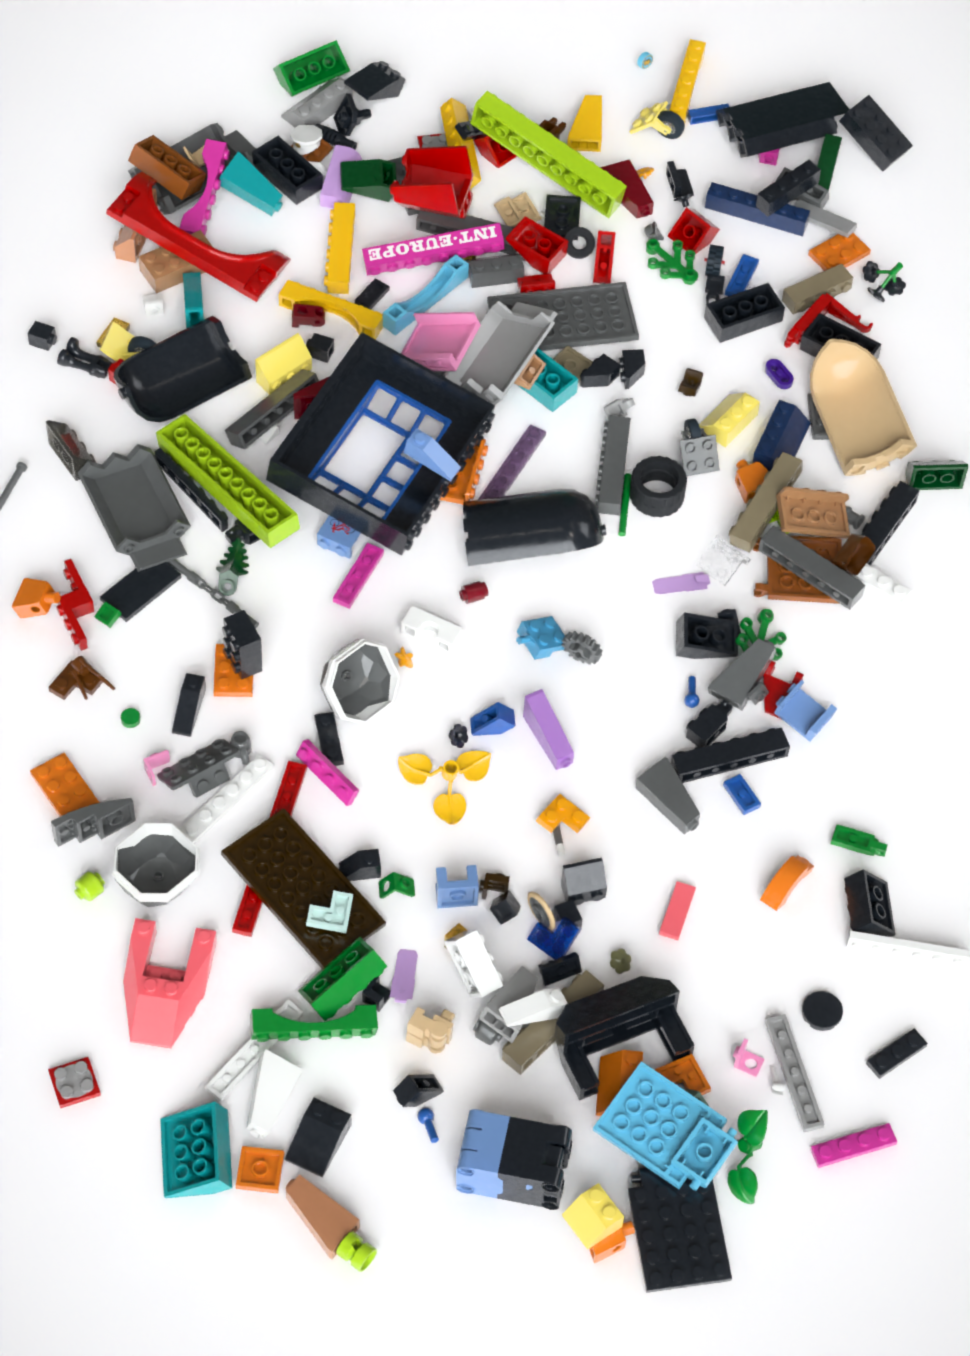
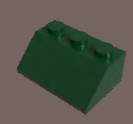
[905,460,968,490]

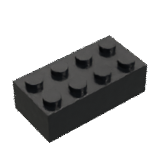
[839,95,913,172]
[252,135,323,205]
[704,283,785,343]
[800,313,882,359]

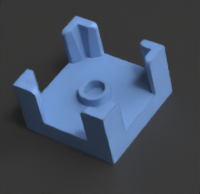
[435,865,479,909]

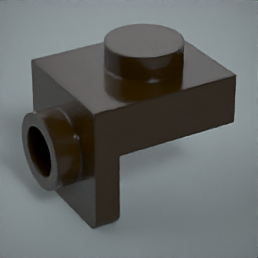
[678,368,704,396]
[479,873,510,900]

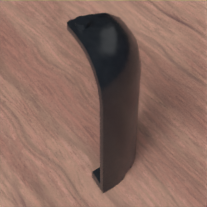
[113,315,252,422]
[463,488,607,566]

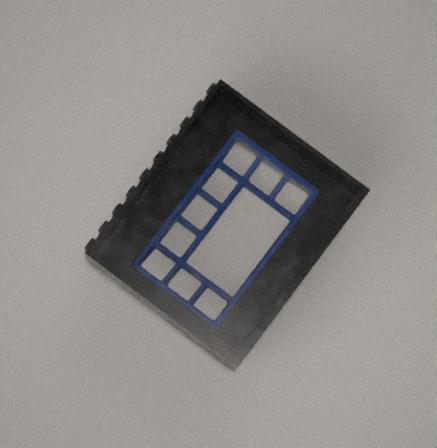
[266,332,496,556]

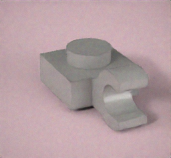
[603,398,635,419]

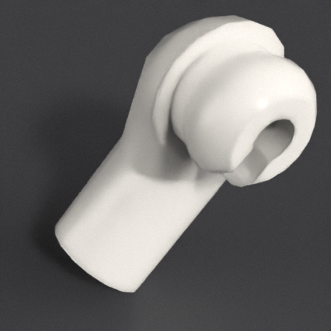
[308,161,328,180]

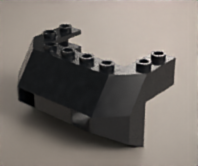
[555,976,695,1101]

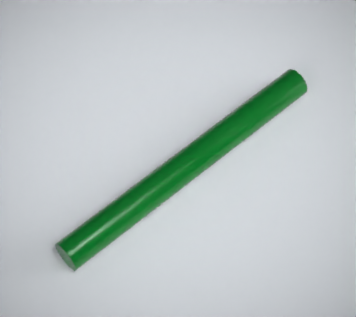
[618,473,632,537]

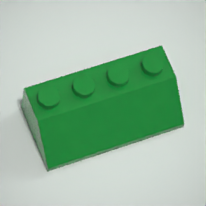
[273,40,350,96]
[298,937,388,1021]

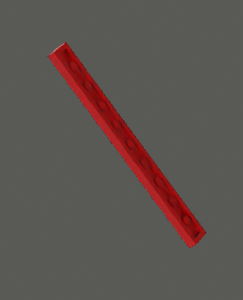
[232,761,307,937]

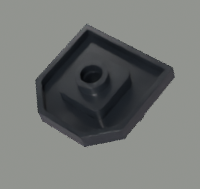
[333,93,372,136]

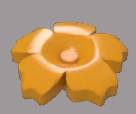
[637,167,654,179]

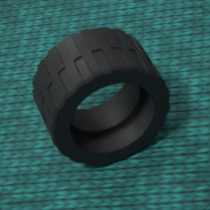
[630,456,687,517]

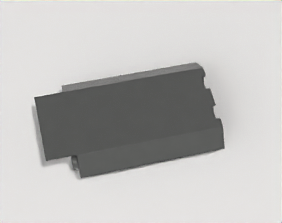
[128,123,256,215]
[78,444,191,572]

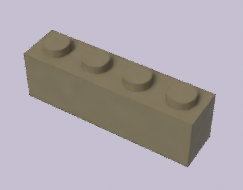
[782,264,854,315]

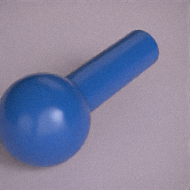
[684,676,700,708]
[417,1108,439,1143]

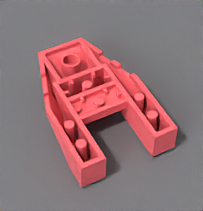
[123,918,217,1049]

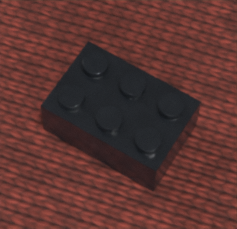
[222,610,263,680]

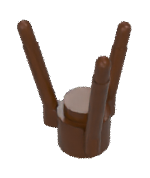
[71,656,115,700]

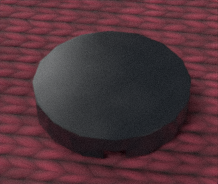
[801,991,843,1031]

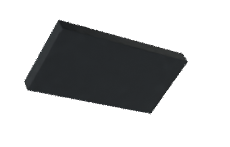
[100,562,182,622]

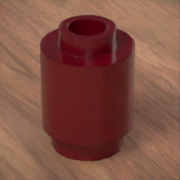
[459,581,489,604]

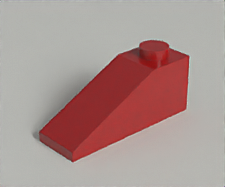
[593,231,616,284]

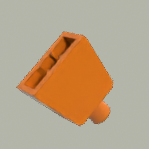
[735,459,768,504]
[12,578,60,618]
[589,1221,635,1263]

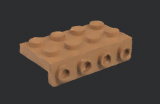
[776,486,850,539]

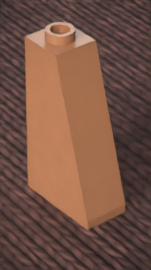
[285,1174,360,1260]

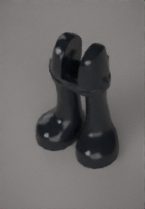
[57,337,112,379]

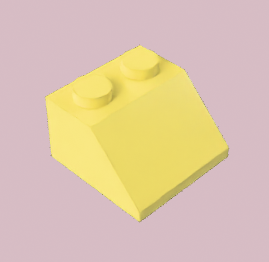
[562,1183,624,1250]

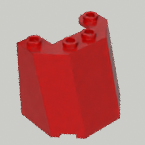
[390,146,473,219]

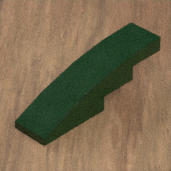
[817,134,842,190]

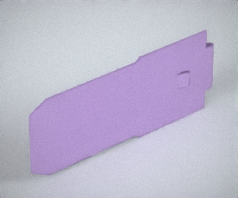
[652,572,710,594]
[390,949,418,1003]

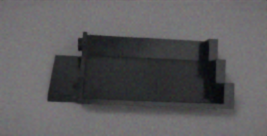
[716,82,850,158]

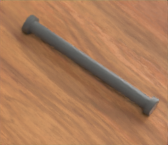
[0,462,28,511]

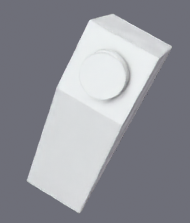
[499,987,568,1027]

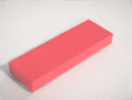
[659,881,696,940]

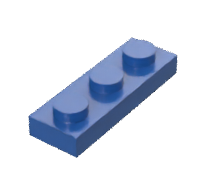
[725,254,760,296]

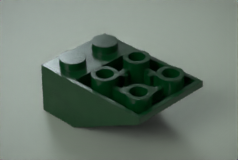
[340,159,396,202]

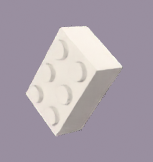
[444,930,503,997]

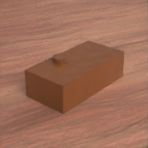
[128,135,207,200]

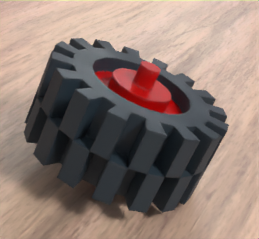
[704,244,725,276]

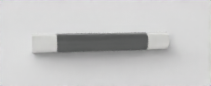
[547,801,566,856]

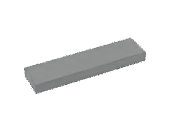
[793,199,857,238]

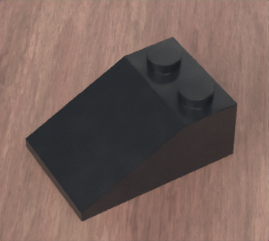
[344,61,406,101]
[676,612,738,659]
[285,1097,352,1178]

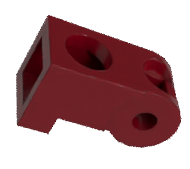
[292,303,325,328]

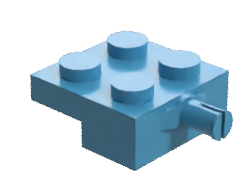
[516,616,565,660]

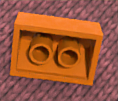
[595,1050,643,1116]

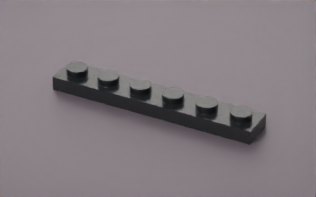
[154,448,228,532]

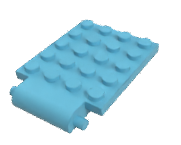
[593,1061,738,1191]

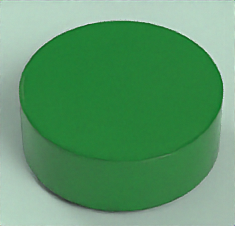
[121,708,141,728]

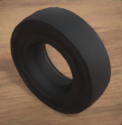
[564,227,595,259]

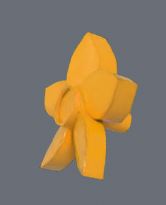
[394,646,413,668]

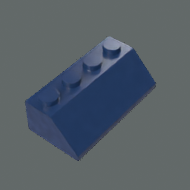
[752,400,811,471]

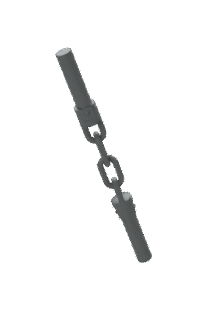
[167,559,259,629]

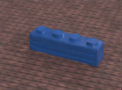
[687,103,730,125]

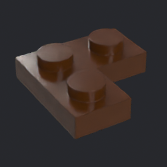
[48,660,103,700]

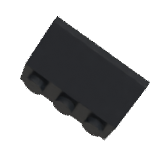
[844,869,896,937]

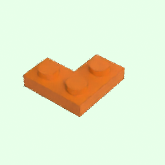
[655,1054,711,1095]

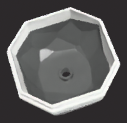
[320,639,400,724]
[112,822,200,907]

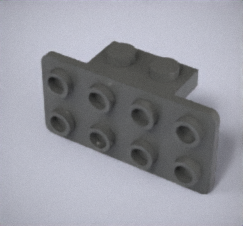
[157,739,240,798]

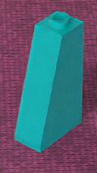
[220,152,283,216]
[183,272,204,328]

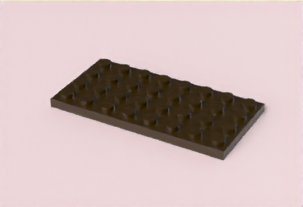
[221,808,386,969]

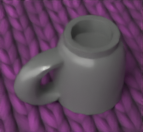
[230,731,252,765]

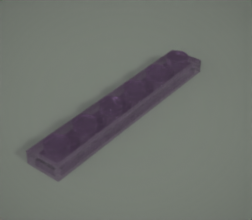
[478,424,546,500]

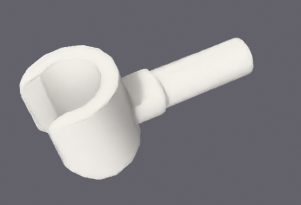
[771,1067,785,1096]

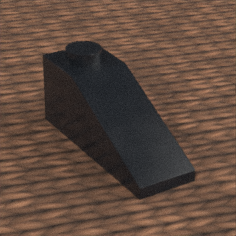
[172,673,206,737]

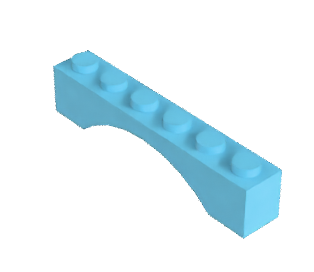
[383,255,469,336]

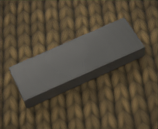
[807,393,829,440]

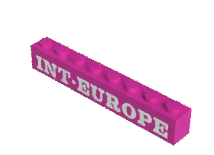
[362,223,504,275]

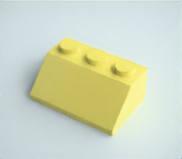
[255,333,312,395]
[699,392,760,448]

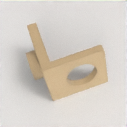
[183,146,205,168]

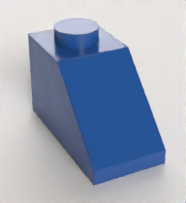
[470,702,516,736]

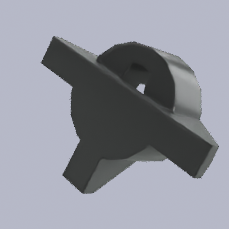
[644,221,664,240]

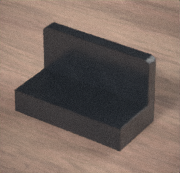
[666,161,694,198]

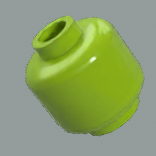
[74,871,105,901]

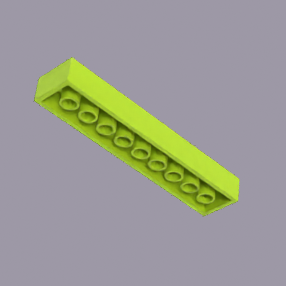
[470,91,627,219]
[156,414,300,548]

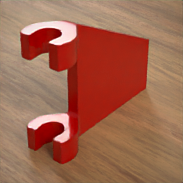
[763,661,804,720]

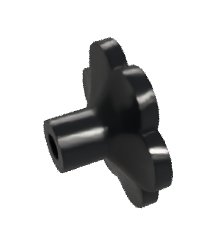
[673,193,694,208]
[449,724,468,748]

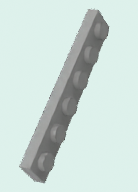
[765,1014,825,1133]

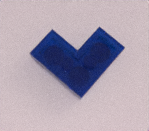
[527,917,582,960]

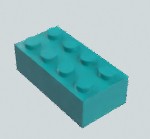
[519,349,578,412]

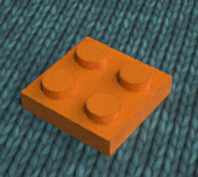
[236,1146,285,1193]

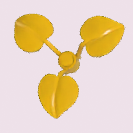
[398,751,491,825]

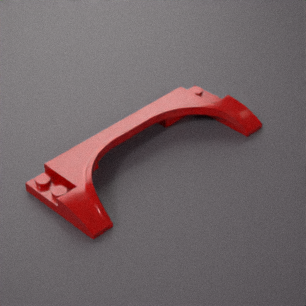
[106,172,291,302]

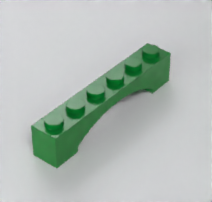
[250,1005,378,1042]

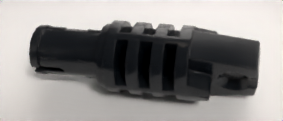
[315,123,357,150]

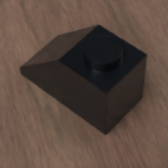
[339,849,381,881]
[393,1074,444,1107]

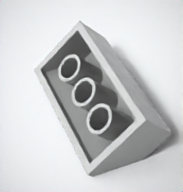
[281,77,353,127]

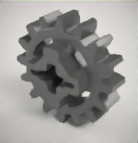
[562,631,603,665]

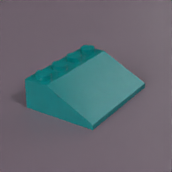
[160,1101,233,1199]

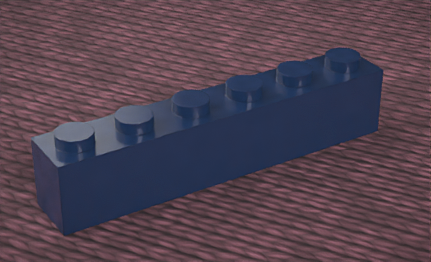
[705,182,810,237]

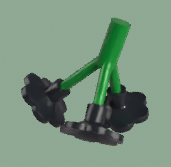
[863,261,906,302]

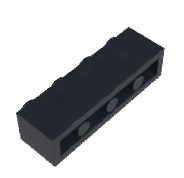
[756,159,821,217]

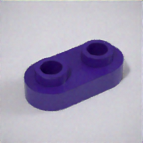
[765,359,794,389]

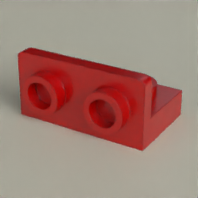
[517,273,556,293]

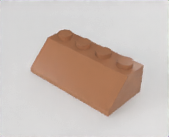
[113,188,158,263]

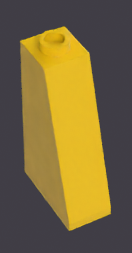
[567,95,602,152]

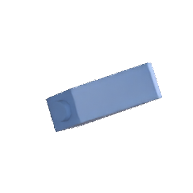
[403,428,461,482]

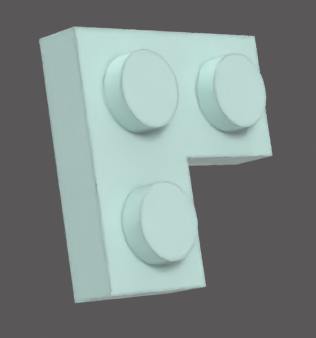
[306,890,353,933]

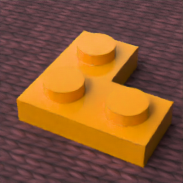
[536,794,591,833]

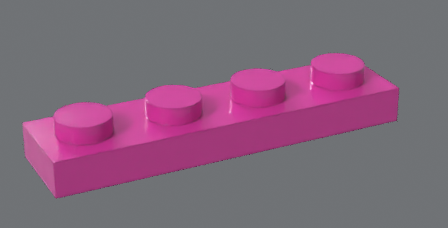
[333,543,384,609]
[296,739,359,806]
[810,1123,897,1168]

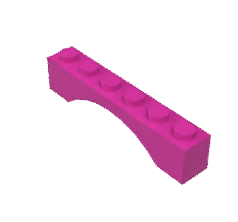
[179,139,230,235]

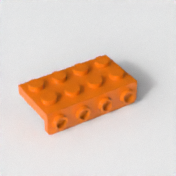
[440,439,488,505]

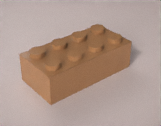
[138,230,214,294]

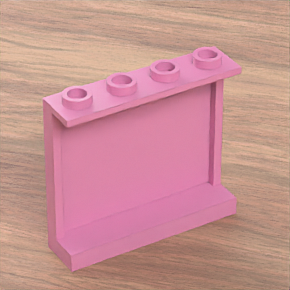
[401,312,481,371]

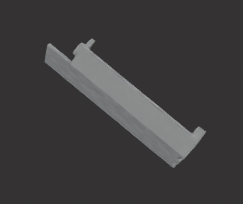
[443,301,557,405]

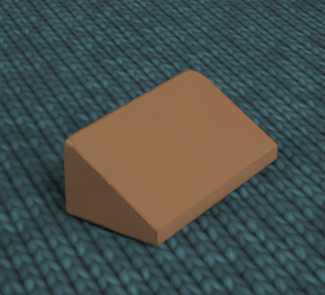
[514,354,546,390]

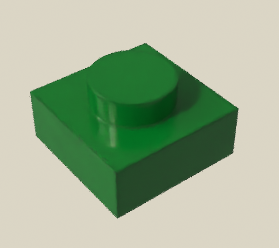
[94,602,122,628]

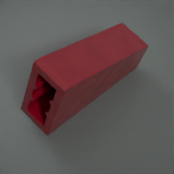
[600,159,654,219]

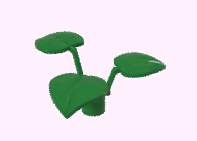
[727,1110,768,1204]

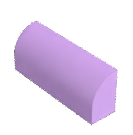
[320,145,362,209]

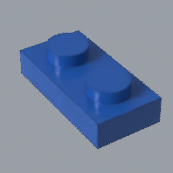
[723,774,761,815]

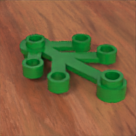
[646,239,698,285]
[736,609,787,661]

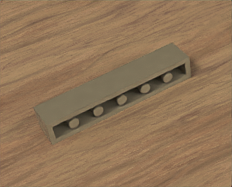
[728,452,803,553]
[502,970,605,1075]

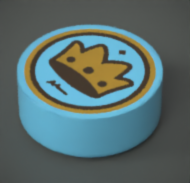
[637,52,653,69]

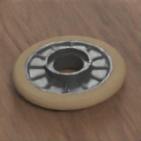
[527,891,556,931]

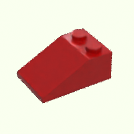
[506,216,569,274]

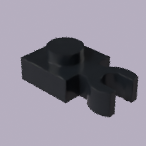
[705,274,725,304]

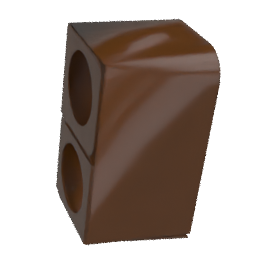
[832,533,875,576]

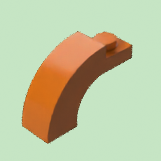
[760,855,814,911]

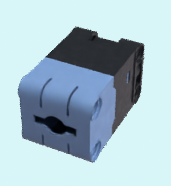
[456,1109,573,1210]

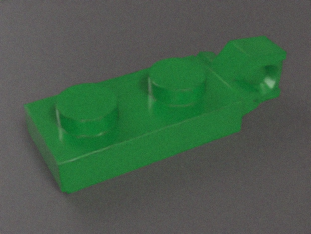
[831,825,888,857]

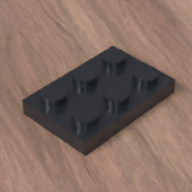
[544,194,581,240]

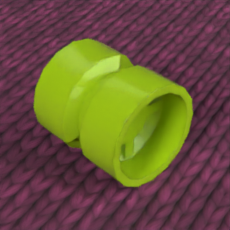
[336,1231,377,1272]

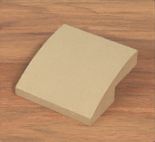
[494,192,542,227]

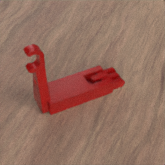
[784,293,873,348]

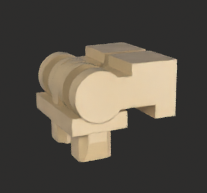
[406,1007,455,1054]

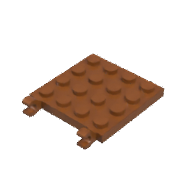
[753,535,842,604]

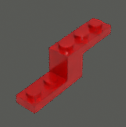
[56,559,94,651]

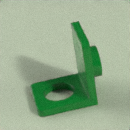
[378,872,415,899]

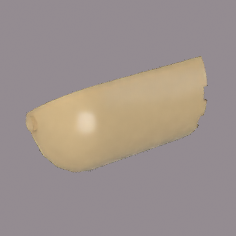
[810,339,917,476]

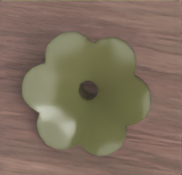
[610,948,631,974]

